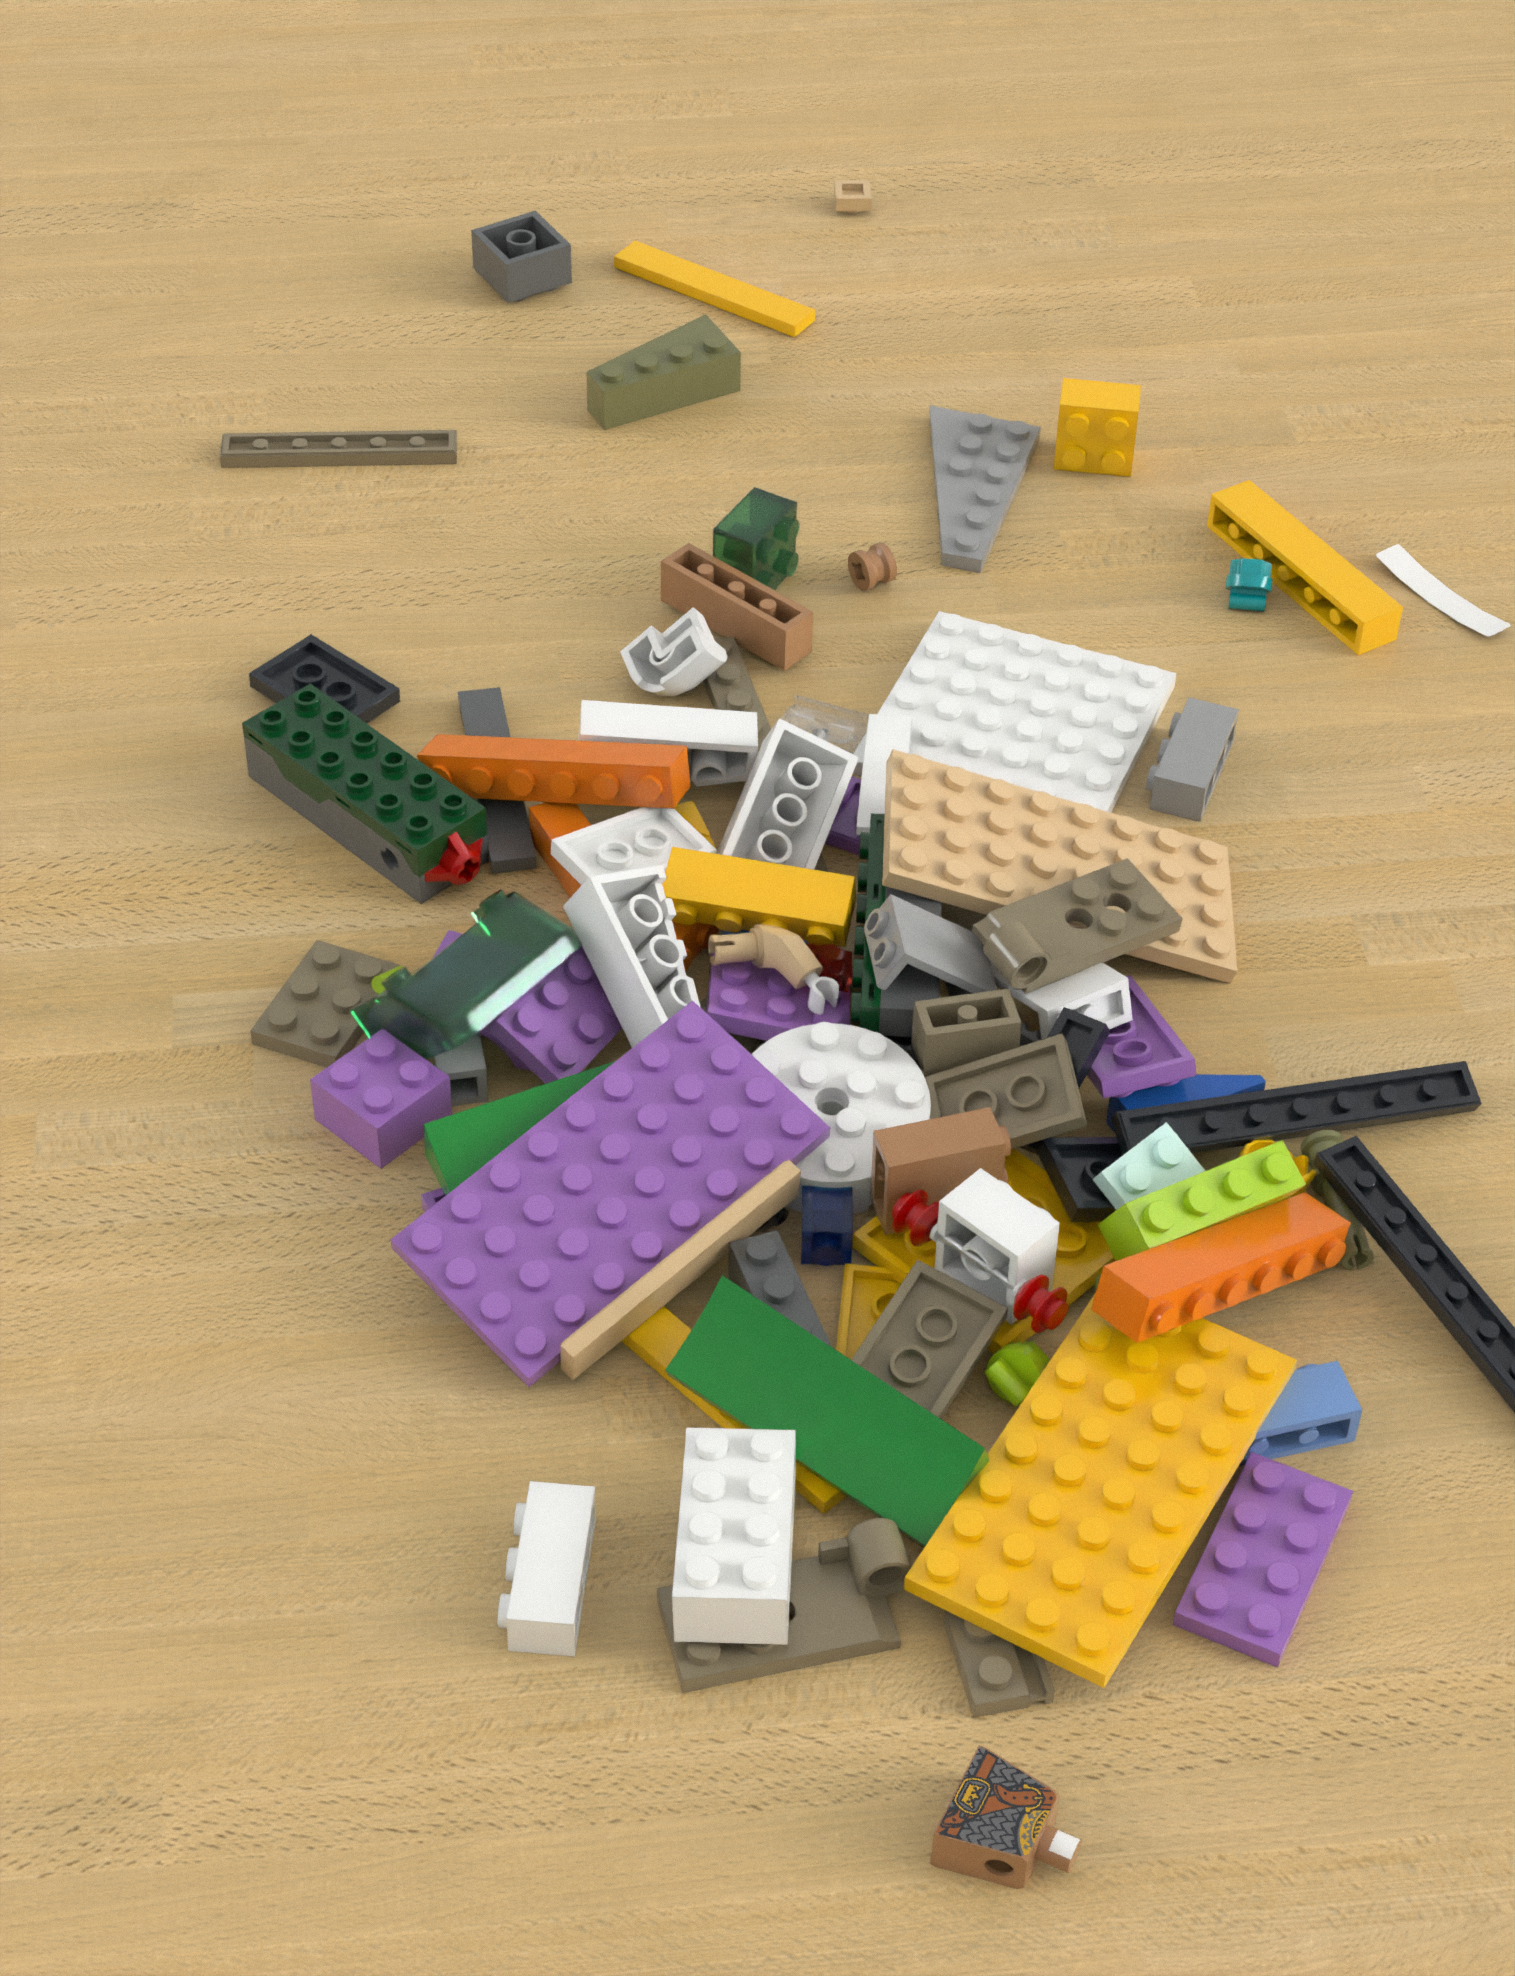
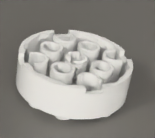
[752,1022,931,1217]

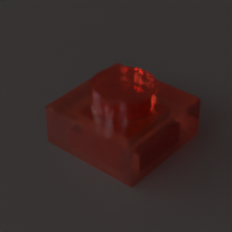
[806,943,853,992]

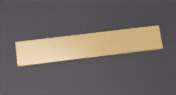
[560,1160,801,1381]

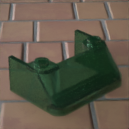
[349,889,583,1059]

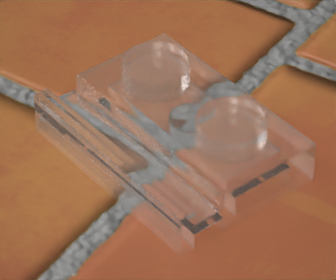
[781,695,869,754]

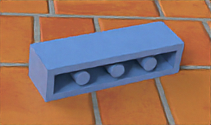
[1238,1361,1362,1467]

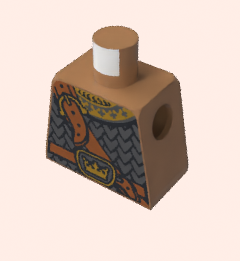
[931,1745,1082,1889]

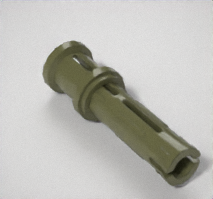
[1300,1130,1374,1270]

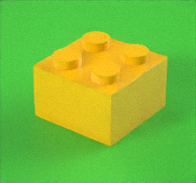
[1053,378,1141,477]

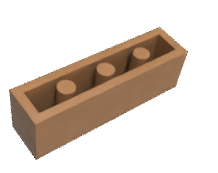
[661,543,814,671]

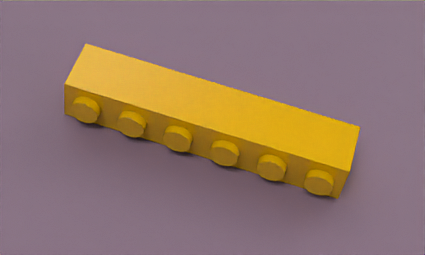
[1207,480,1403,655]

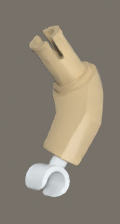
[708,924,839,1015]

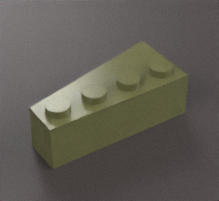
[587,314,741,430]

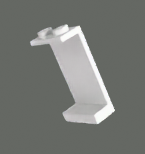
[989,960,1133,1040]

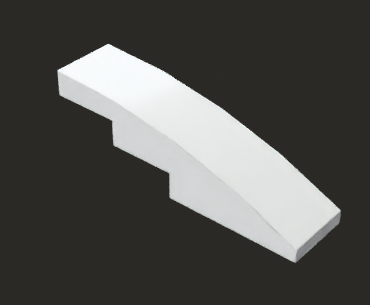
[856,714,912,835]

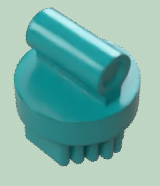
[1225,558,1273,612]

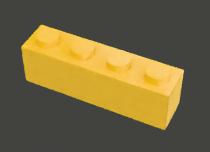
[662,847,857,948]

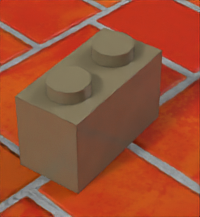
[911,988,1022,1077]

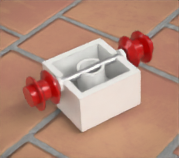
[892,1168,1069,1333]

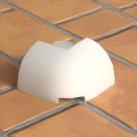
[620,607,727,697]

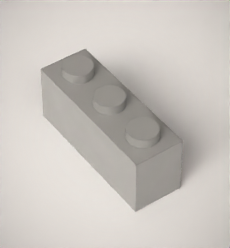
[1146,697,1239,822]

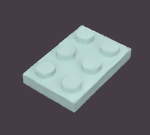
[1092,1122,1205,1210]

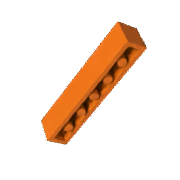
[417,734,691,809]
[1091,1192,1351,1343]

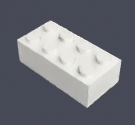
[672,1428,796,1645]

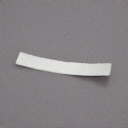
[1376,544,1511,637]

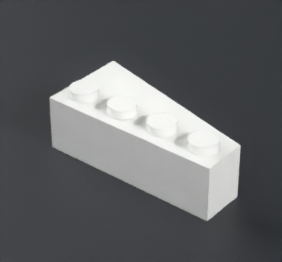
[578,700,758,787]

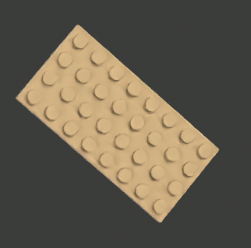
[882,749,1237,984]

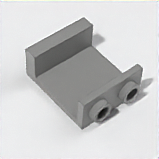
[864,894,997,997]

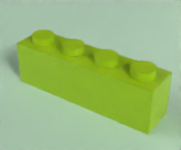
[1098,1140,1306,1261]

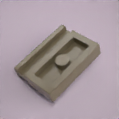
[944,1611,1055,1718]

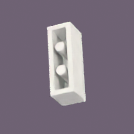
[498,1481,596,1657]

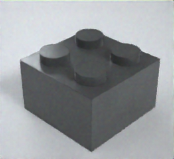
[471,211,572,303]

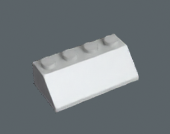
[716,718,859,870]

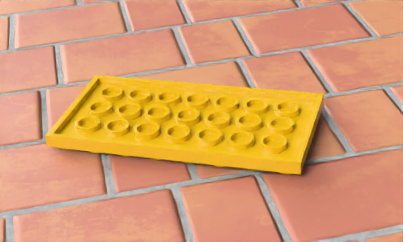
[904,1293,1297,1688]

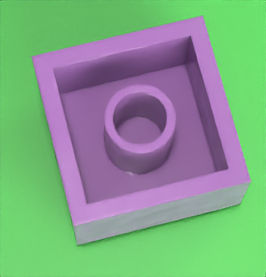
[310,1029,452,1169]

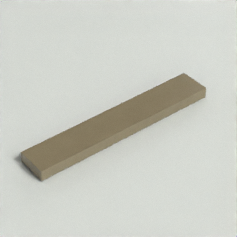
[220,430,457,468]

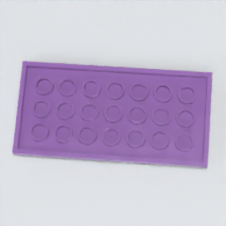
[391,1000,831,1387]

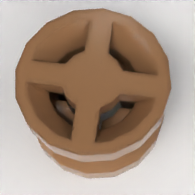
[848,542,897,591]

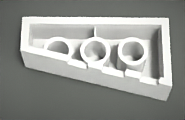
[563,864,701,1048]

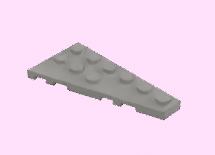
[929,405,1041,573]

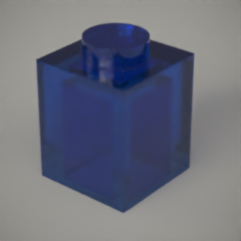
[801,1185,853,1266]

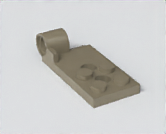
[972,858,1183,994]
[657,1518,912,1693]

